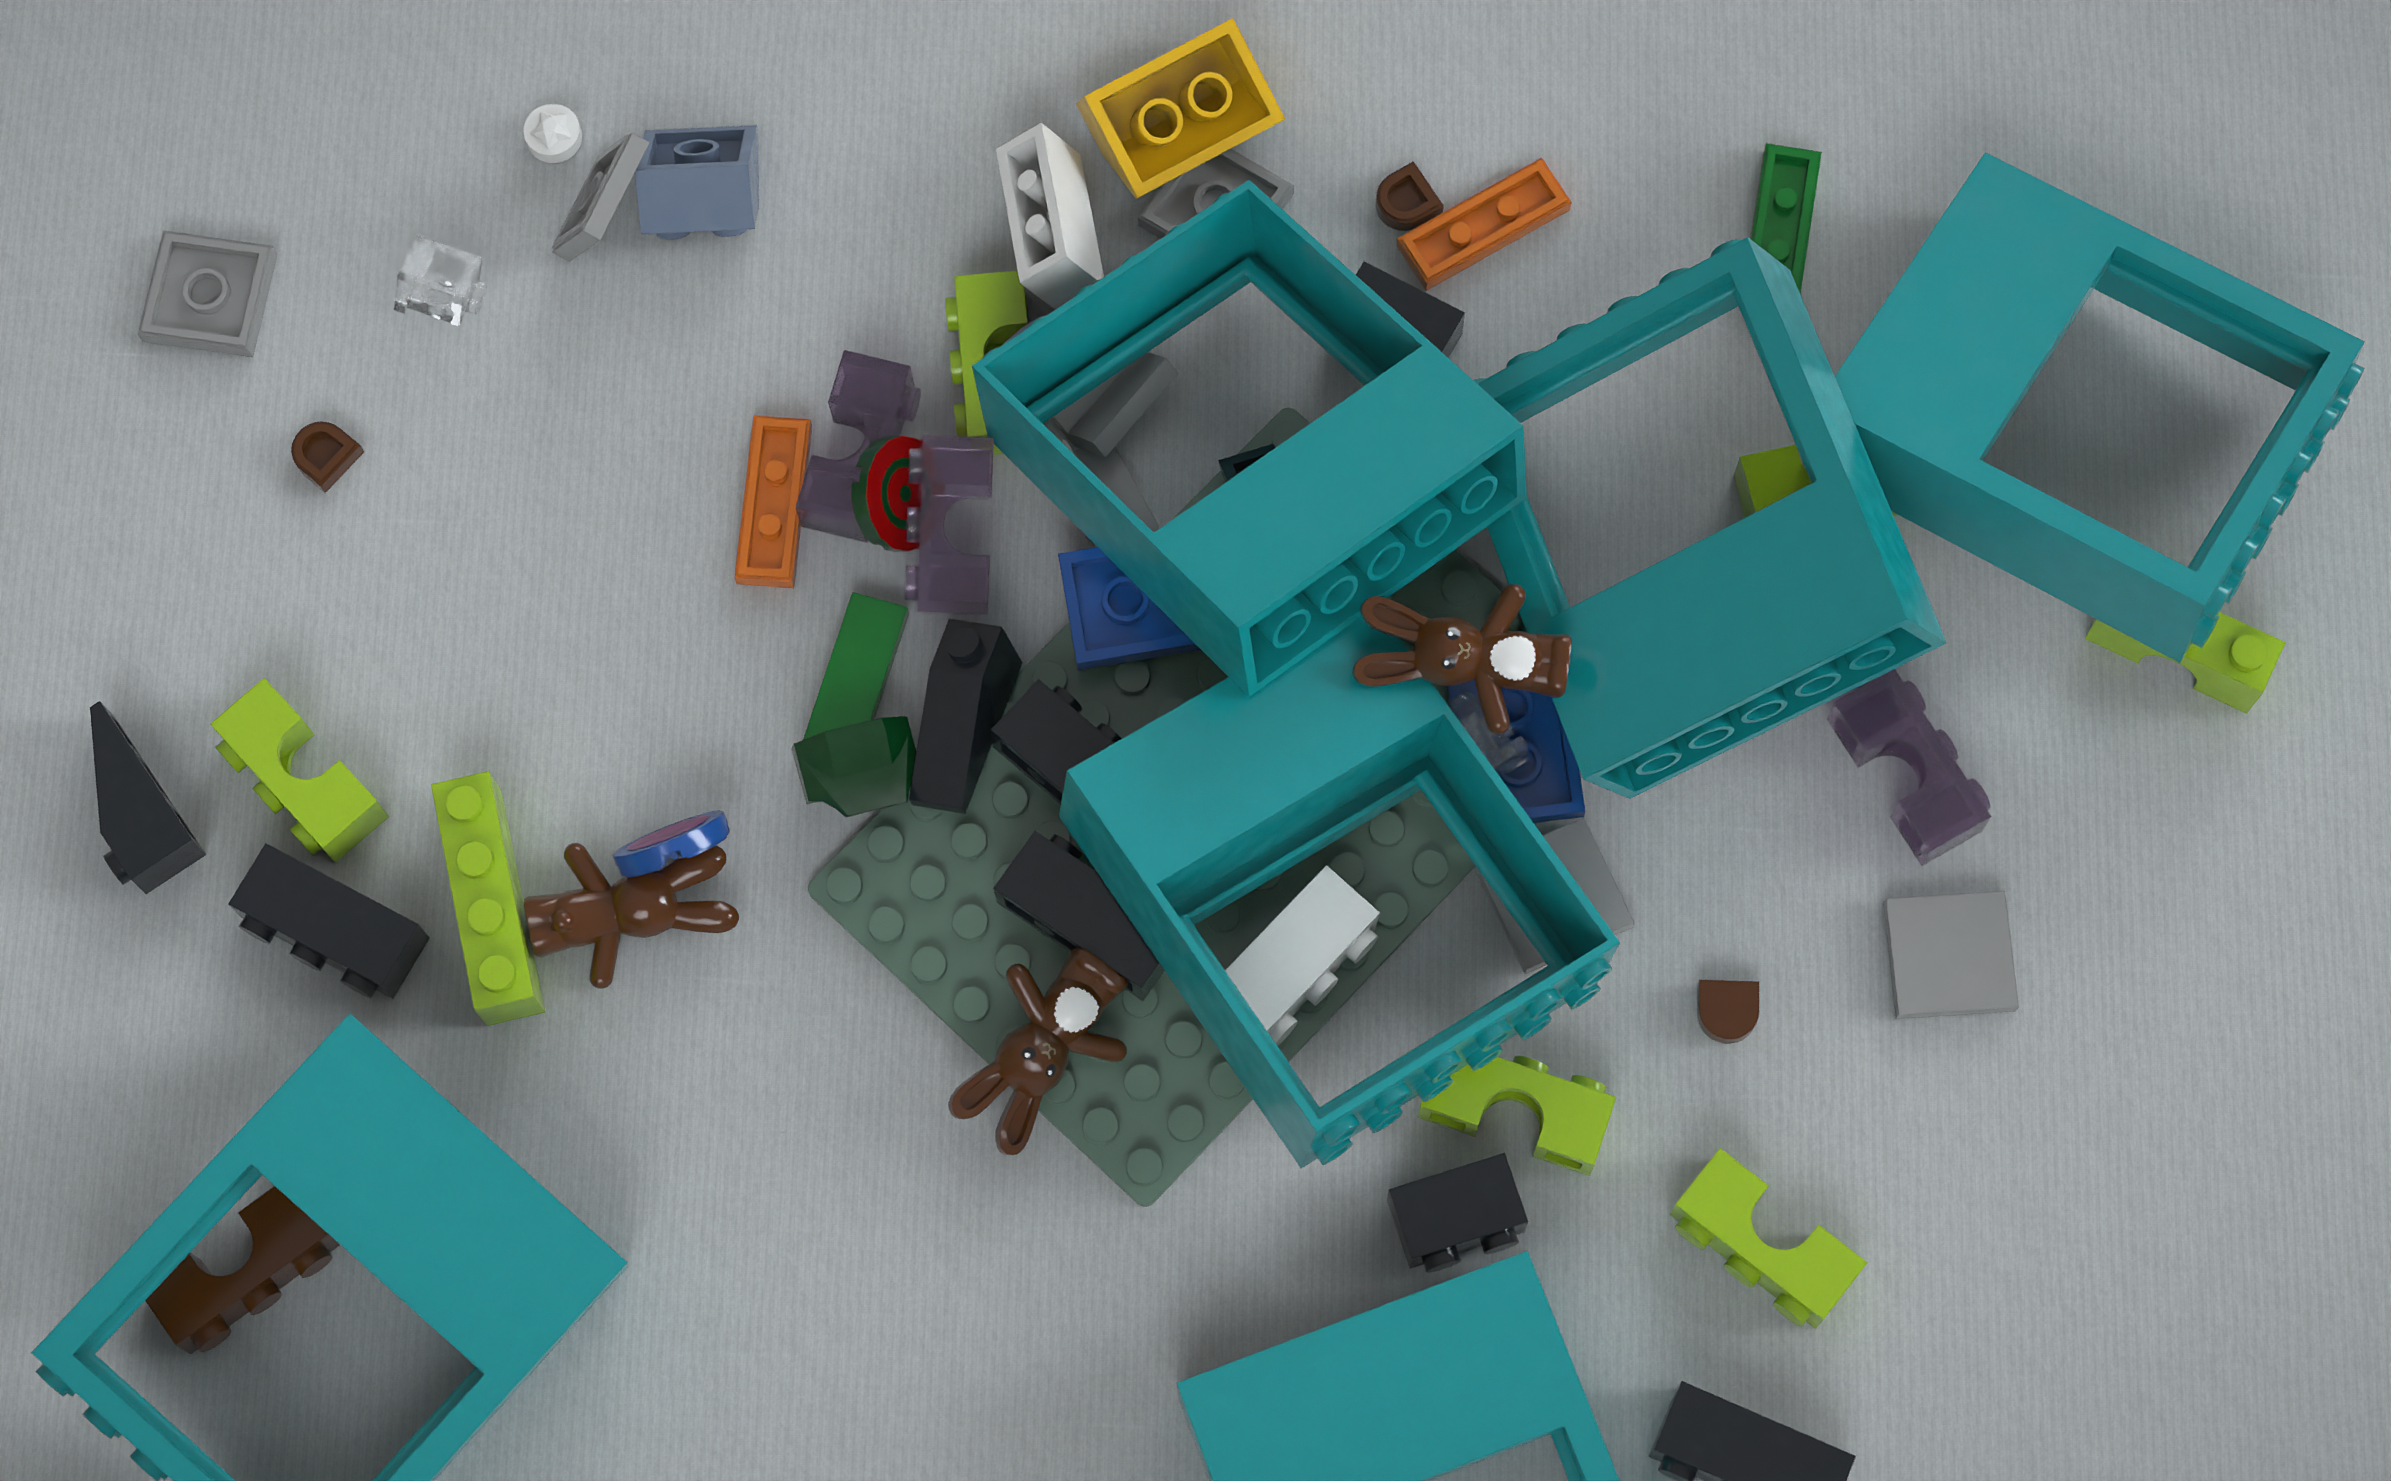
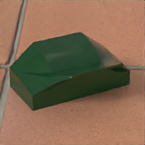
[791,716,916,817]

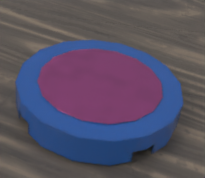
[612,810,730,878]

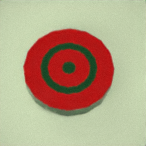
[851,435,944,552]

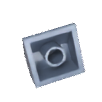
[634,125,759,240]

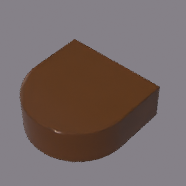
[1376,161,1444,231]
[291,422,364,493]
[1697,980,1759,1044]

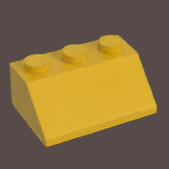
[1075,18,1285,199]

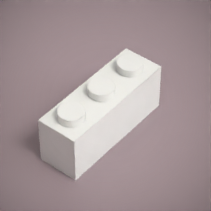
[996,123,1104,310]
[1225,865,1380,1046]

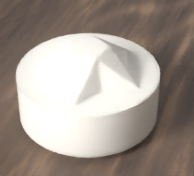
[523,104,582,163]

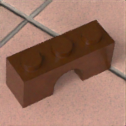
[145,1186,340,1354]

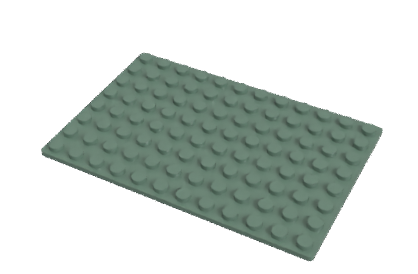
[808,408,1527,1207]

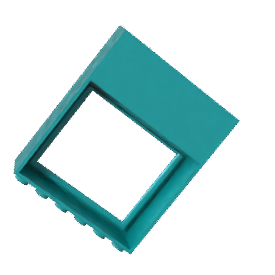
[1802,152,2365,663]
[972,180,1527,697]
[1473,237,1947,799]
[1059,617,1620,1169]
[31,1013,628,1481]
[1176,1251,1620,1481]

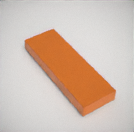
[1397,158,1572,291]
[734,415,812,588]

